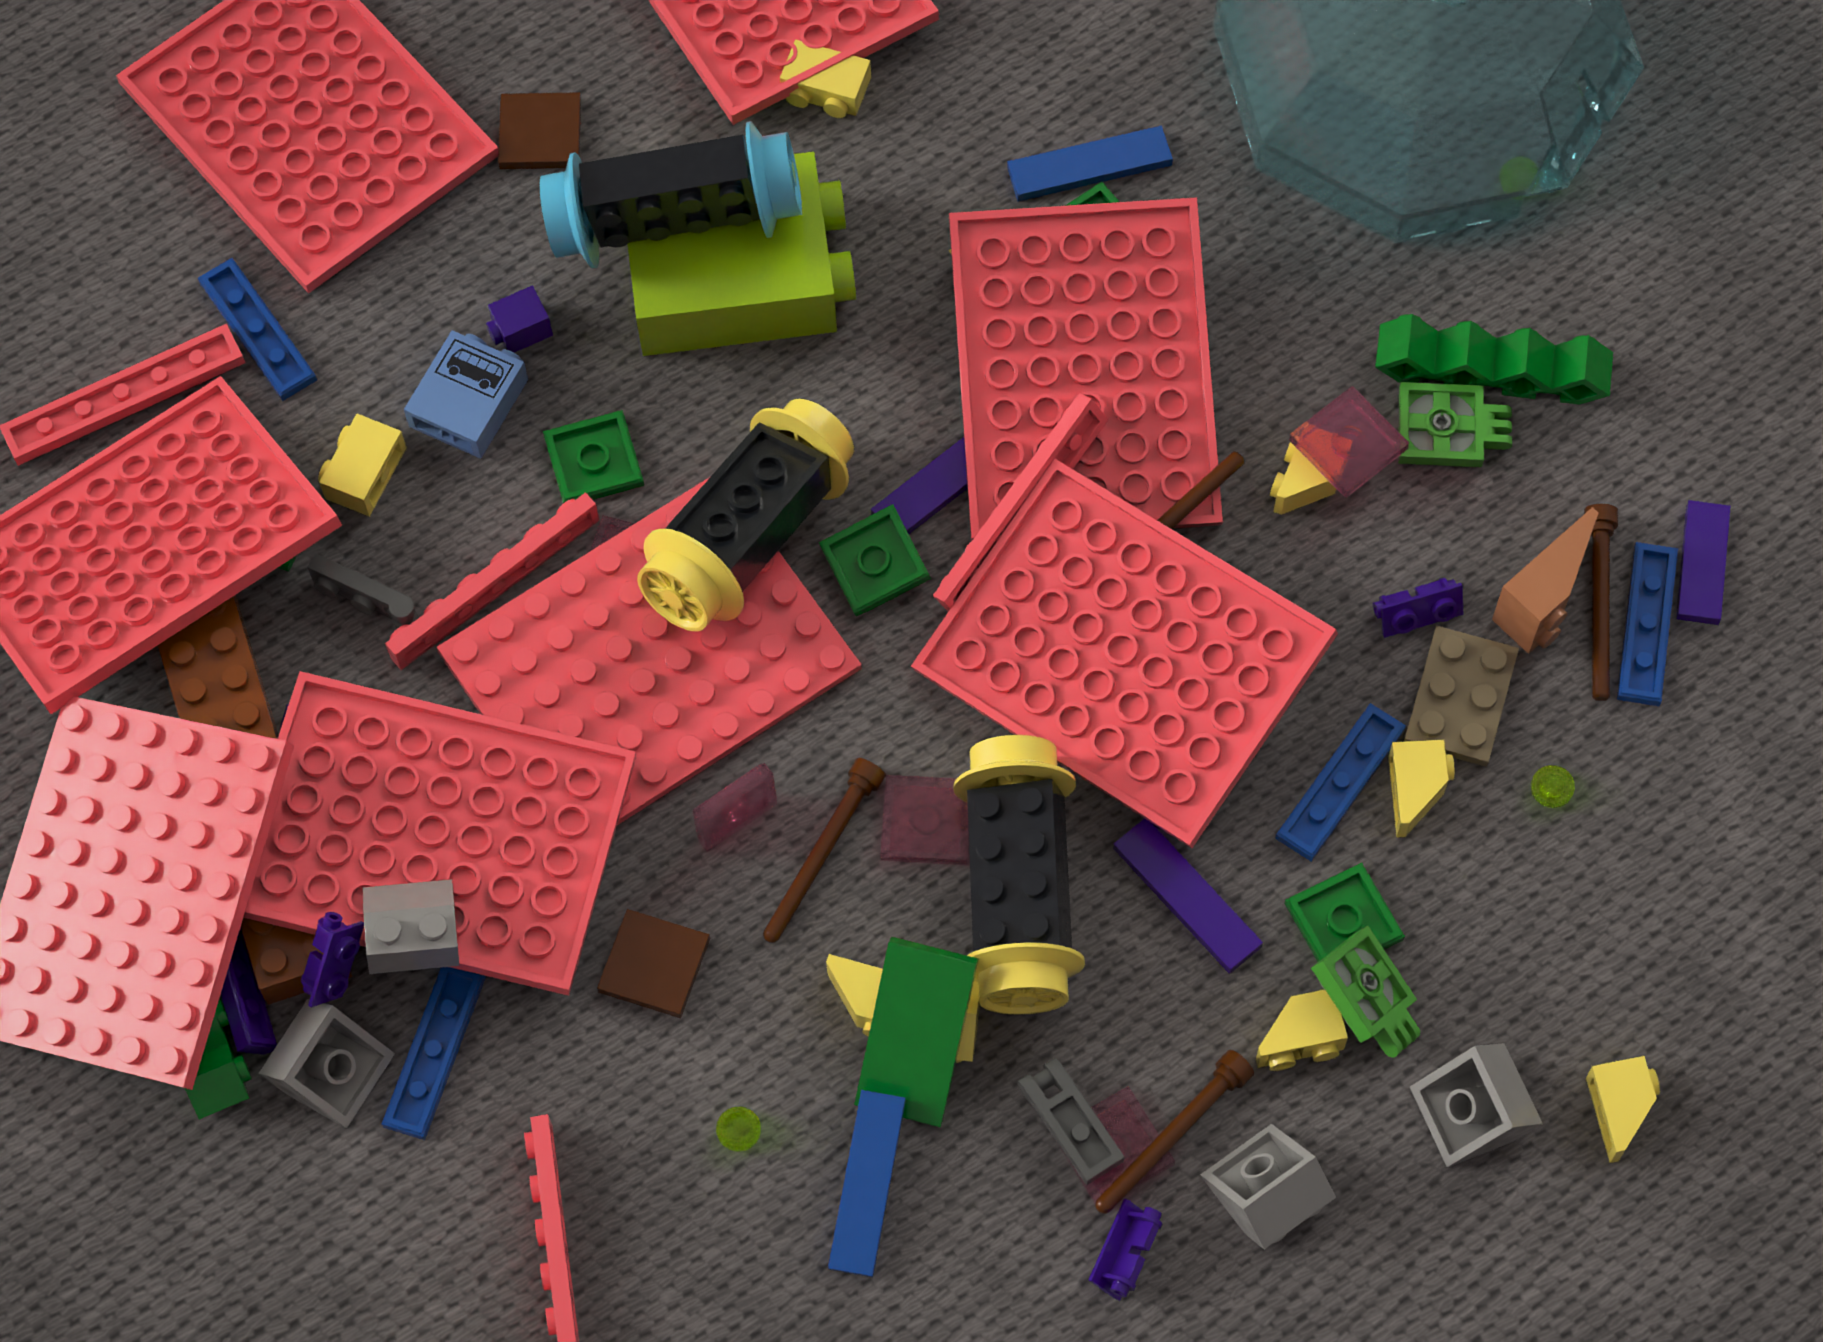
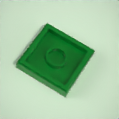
[543,410,645,504]
[819,504,931,617]
[1284,863,1405,962]

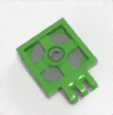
[1398,382,1512,467]
[1311,926,1420,1057]

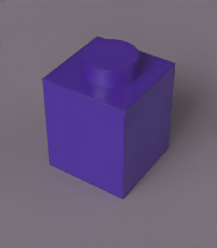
[486,285,553,353]

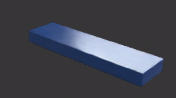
[1007,125,1173,202]
[198,258,317,401]
[1617,542,1678,706]
[1275,703,1406,862]
[381,967,486,1140]
[828,1090,906,1278]

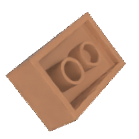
[1492,507,1599,654]

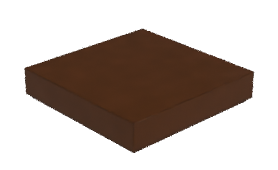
[498,92,581,169]
[597,909,710,1018]

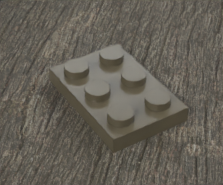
[1404,625,1519,767]

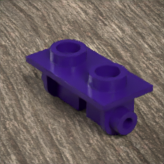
[1373,577,1464,638]
[301,912,364,1008]
[1089,1198,1163,1301]

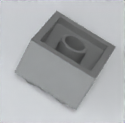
[363,879,459,974]
[258,999,395,1128]
[1410,1043,1543,1167]
[1200,1124,1336,1250]

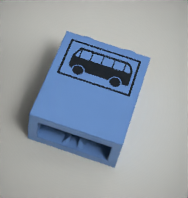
[404,330,528,459]

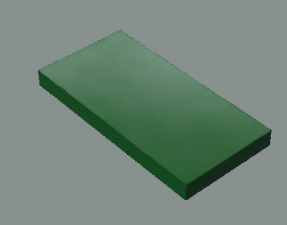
[854,936,978,1127]

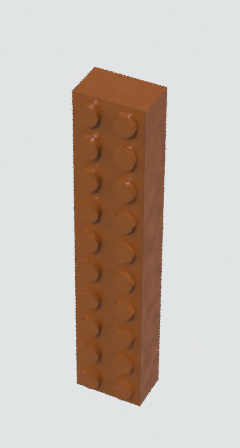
[158,596,353,1005]

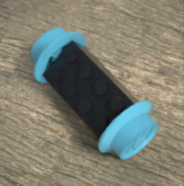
[540,121,802,269]

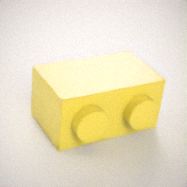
[780,39,871,118]
[318,414,407,517]

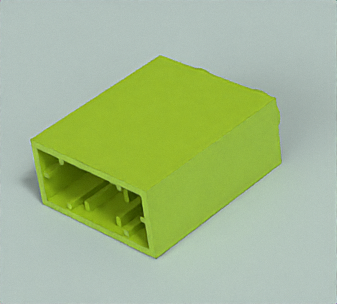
[627,152,856,356]

